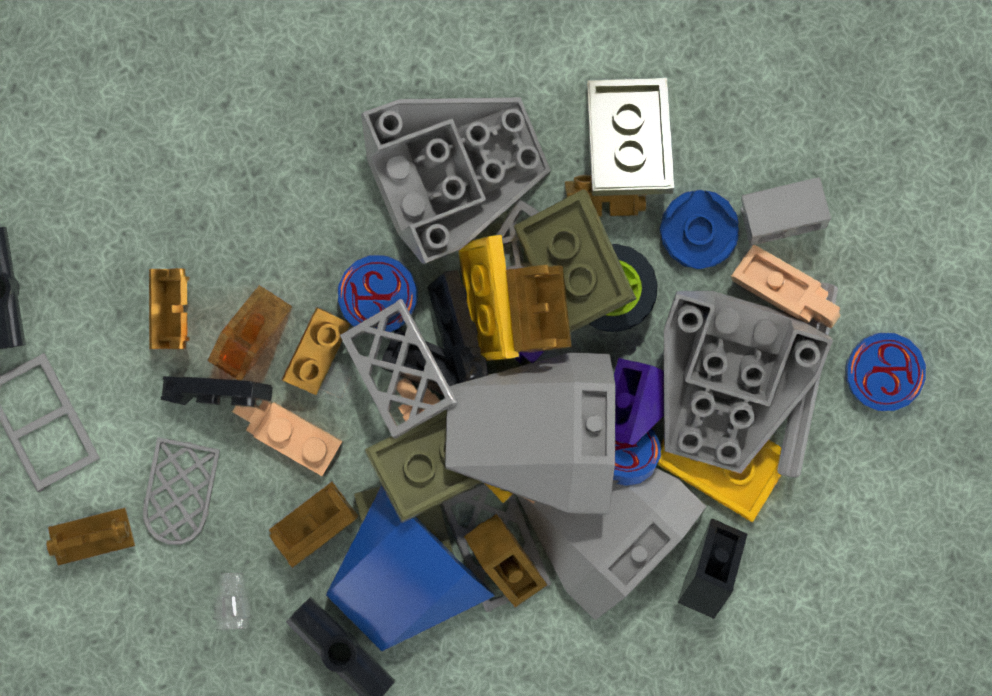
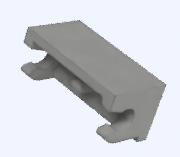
[740,177,831,246]

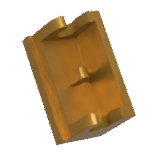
[506,265,572,353]
[269,481,359,568]

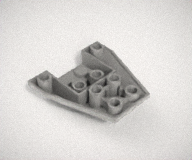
[361,97,551,264]
[664,291,833,473]
[445,353,615,515]
[517,468,706,620]

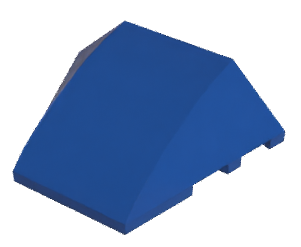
[326,485,495,651]

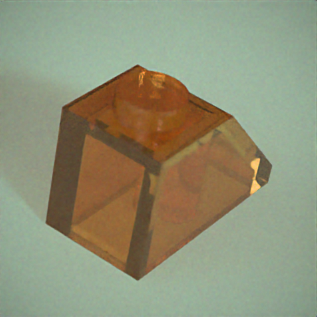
[207,285,292,380]

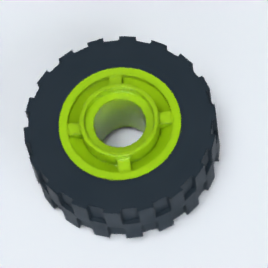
[589,244,658,332]

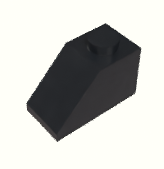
[678,518,748,619]

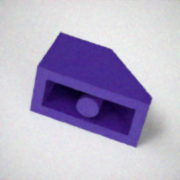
[614,358,664,445]

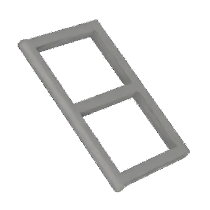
[0,353,100,492]

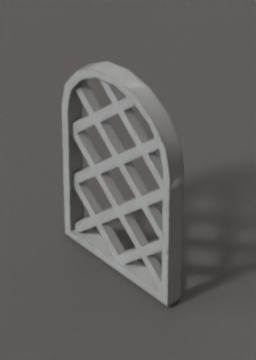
[143,437,220,545]

